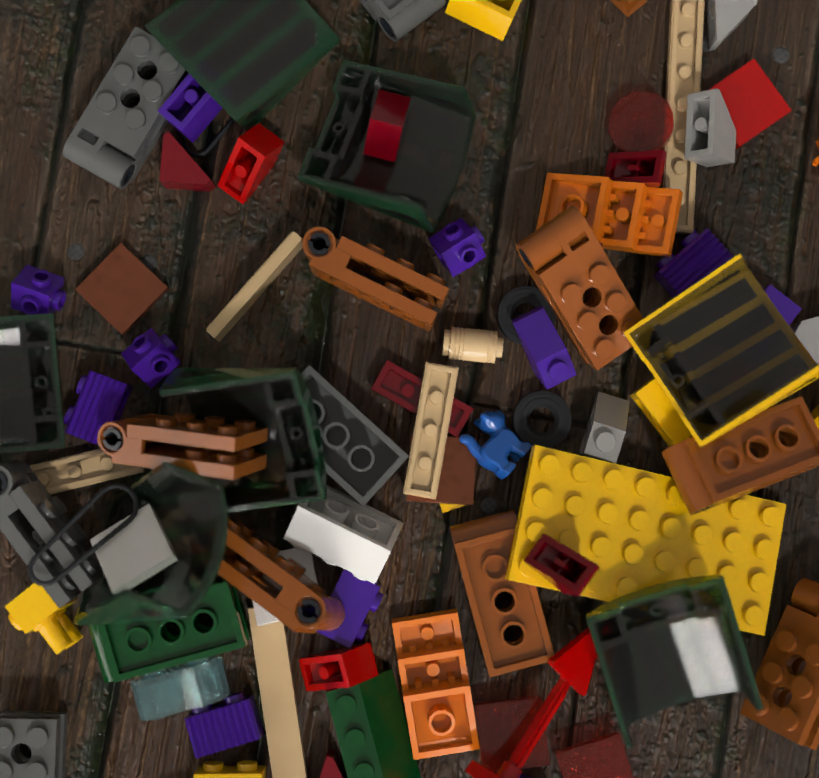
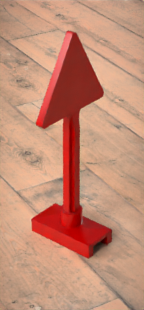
[465,619,606,778]

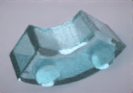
[130,657,231,721]

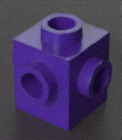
[428,218,486,277]
[11,264,67,321]
[121,328,182,388]

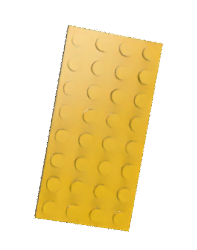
[505,445,786,636]

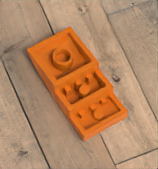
[536,173,683,257]
[391,608,480,760]

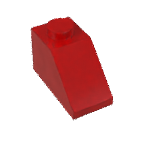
[217,123,285,204]
[298,642,379,692]

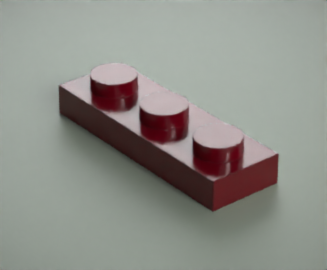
[371,360,474,437]

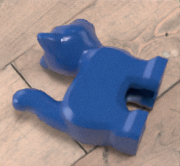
[459,410,532,480]

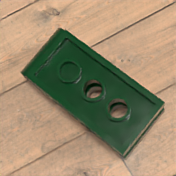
[85,577,252,683]

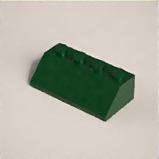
[325,668,421,778]

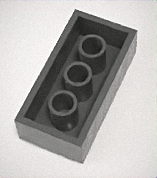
[264,365,409,506]

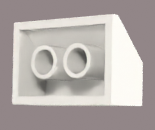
[283,479,404,584]

